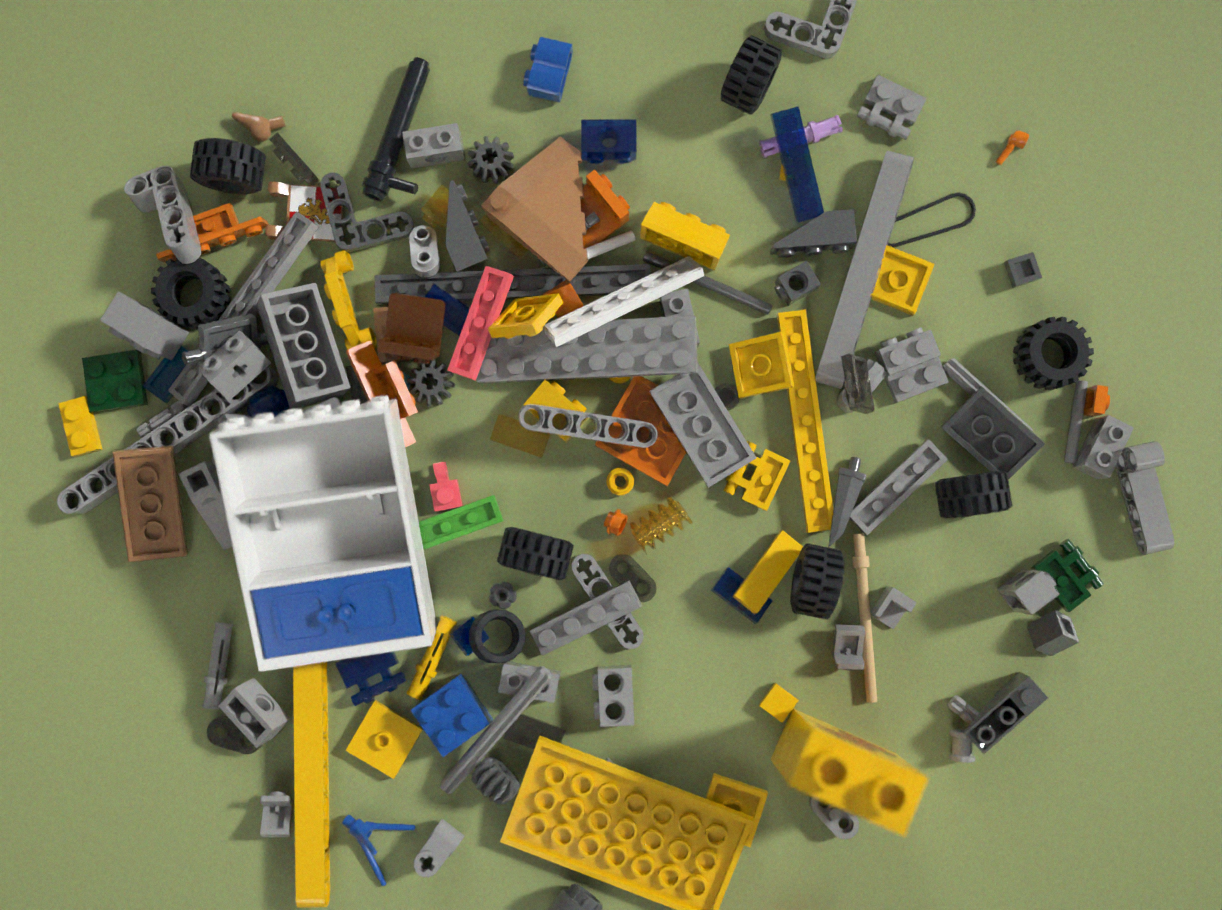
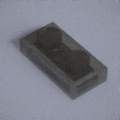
[269,132,320,186]

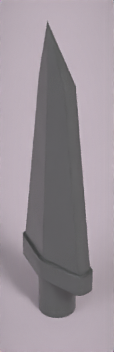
[828,457,866,547]

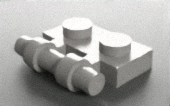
[857,75,927,140]

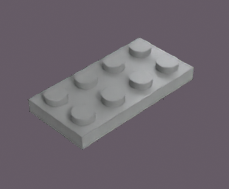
[649,362,757,487]

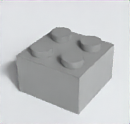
[100,291,189,360]

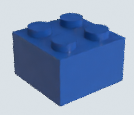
[411,673,493,757]

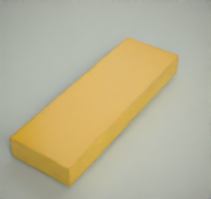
[732,530,803,614]

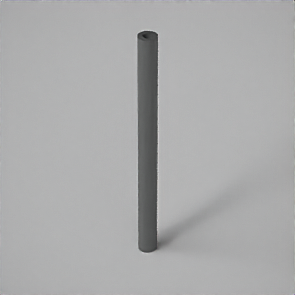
[643,251,772,315]

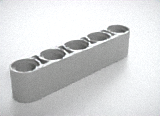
[518,404,657,447]

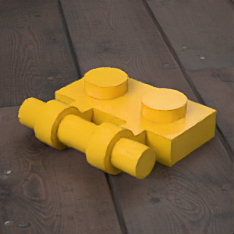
[723,441,790,511]

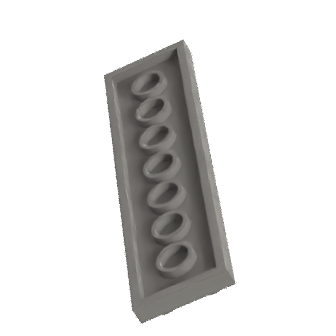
[477,315,698,384]

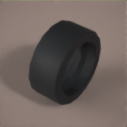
[469,610,525,663]

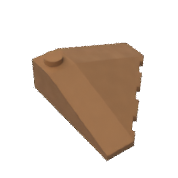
[481,137,588,282]

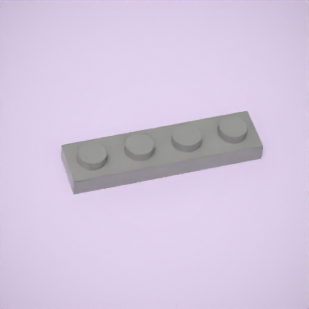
[849,439,948,535]
[530,580,642,656]

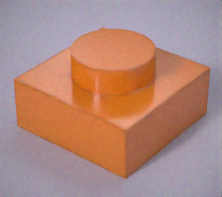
[1083,385,1110,417]

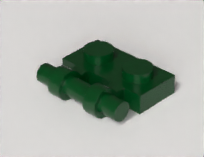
[1031,539,1104,612]

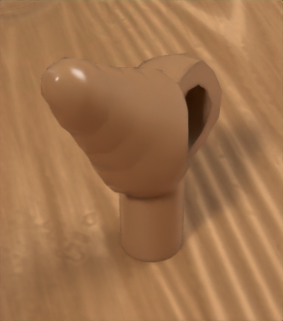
[232,112,286,142]

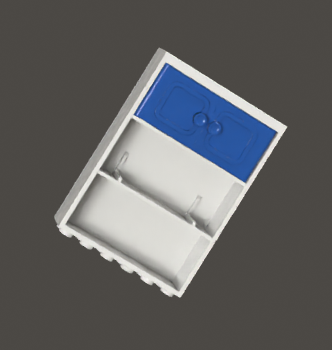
[210,395,437,672]

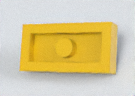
[58,396,103,457]

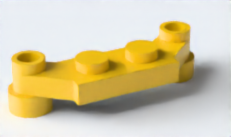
[320,250,377,350]

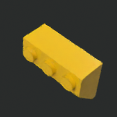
[640,202,730,271]

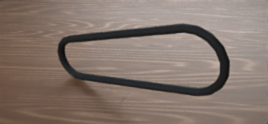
[888,193,976,247]

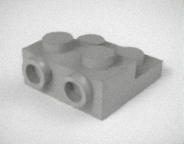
[875,327,949,403]

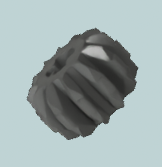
[468,136,514,184]
[407,360,455,407]
[471,757,520,805]

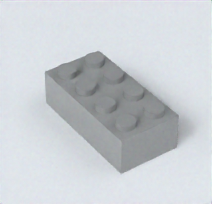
[256,283,351,409]

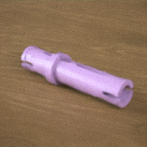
[759,115,843,158]

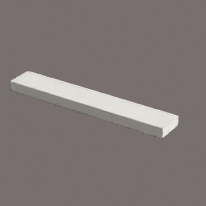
[543,256,704,347]

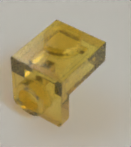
[420,184,449,228]

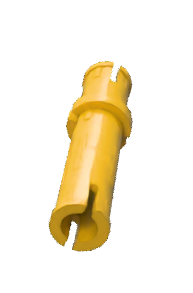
[406,615,457,700]

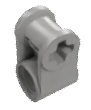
[414,819,464,877]

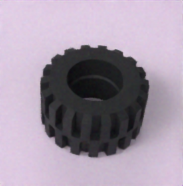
[721,35,782,115]
[190,138,266,194]
[151,257,231,330]
[1013,317,1094,390]
[935,471,1013,519]
[497,527,574,580]
[790,543,844,620]

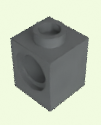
[774,261,821,306]

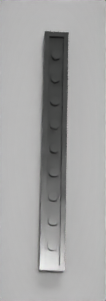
[375,264,651,305]

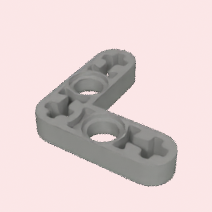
[764,0,857,59]

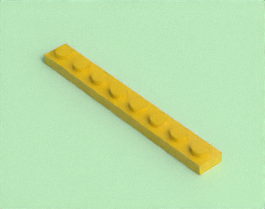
[777,309,833,533]

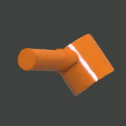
[996,131,1029,166]

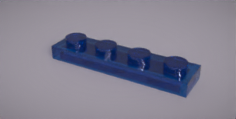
[770,106,824,223]

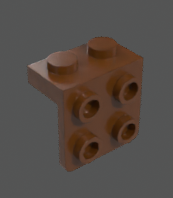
[377,293,446,364]

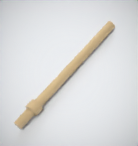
[852,534,878,703]

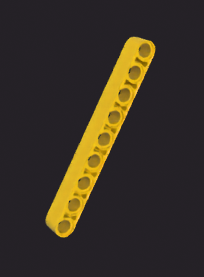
[293,661,330,908]

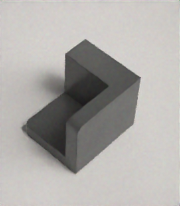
[1028,610,1079,656]

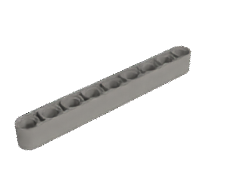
[815,151,914,389]
[57,366,278,514]

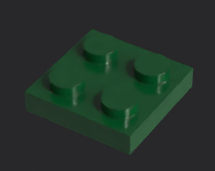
[82,349,148,413]

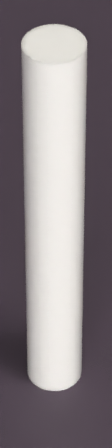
[585,231,635,259]

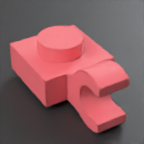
[429,462,463,512]

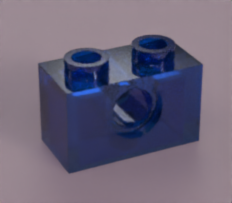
[581,119,637,164]

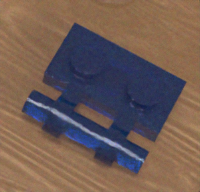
[335,651,406,706]

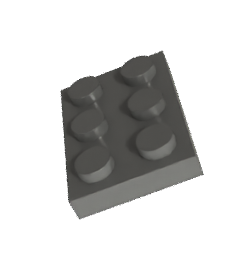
[942,386,1045,480]

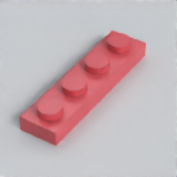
[447,266,514,381]

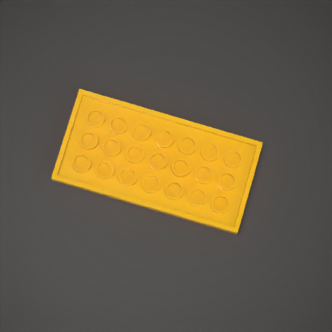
[500,736,754,910]

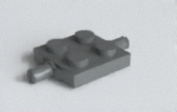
[182,314,269,381]

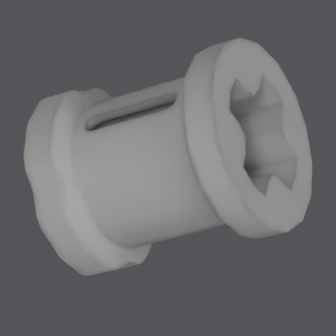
[949,729,975,762]

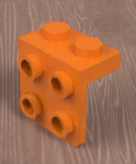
[580,169,630,249]

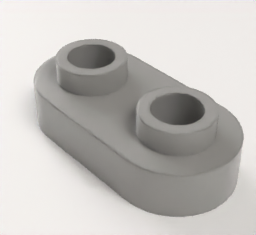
[409,225,440,278]
[809,796,859,839]

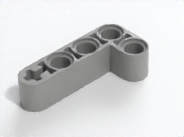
[124,166,201,264]
[1115,441,1174,555]

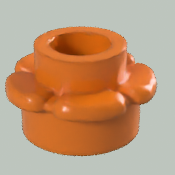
[604,509,628,536]

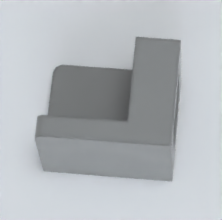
[871,586,917,629]

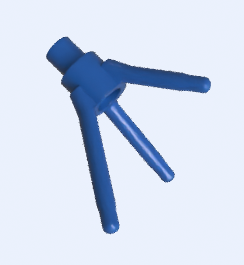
[342,815,415,886]

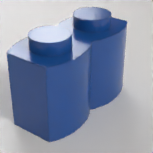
[523,37,573,103]

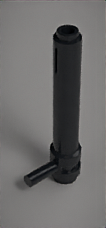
[362,57,430,201]

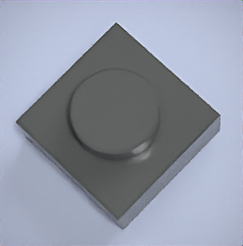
[1004,252,1042,288]

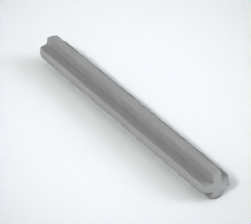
[440,666,552,794]

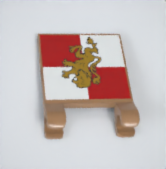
[265,182,344,242]

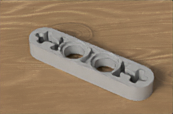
[572,554,643,649]

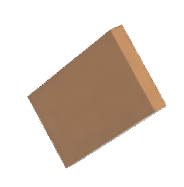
[113,445,188,562]

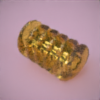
[630,497,693,555]

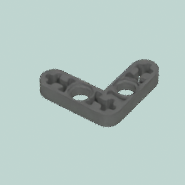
[320,173,414,252]

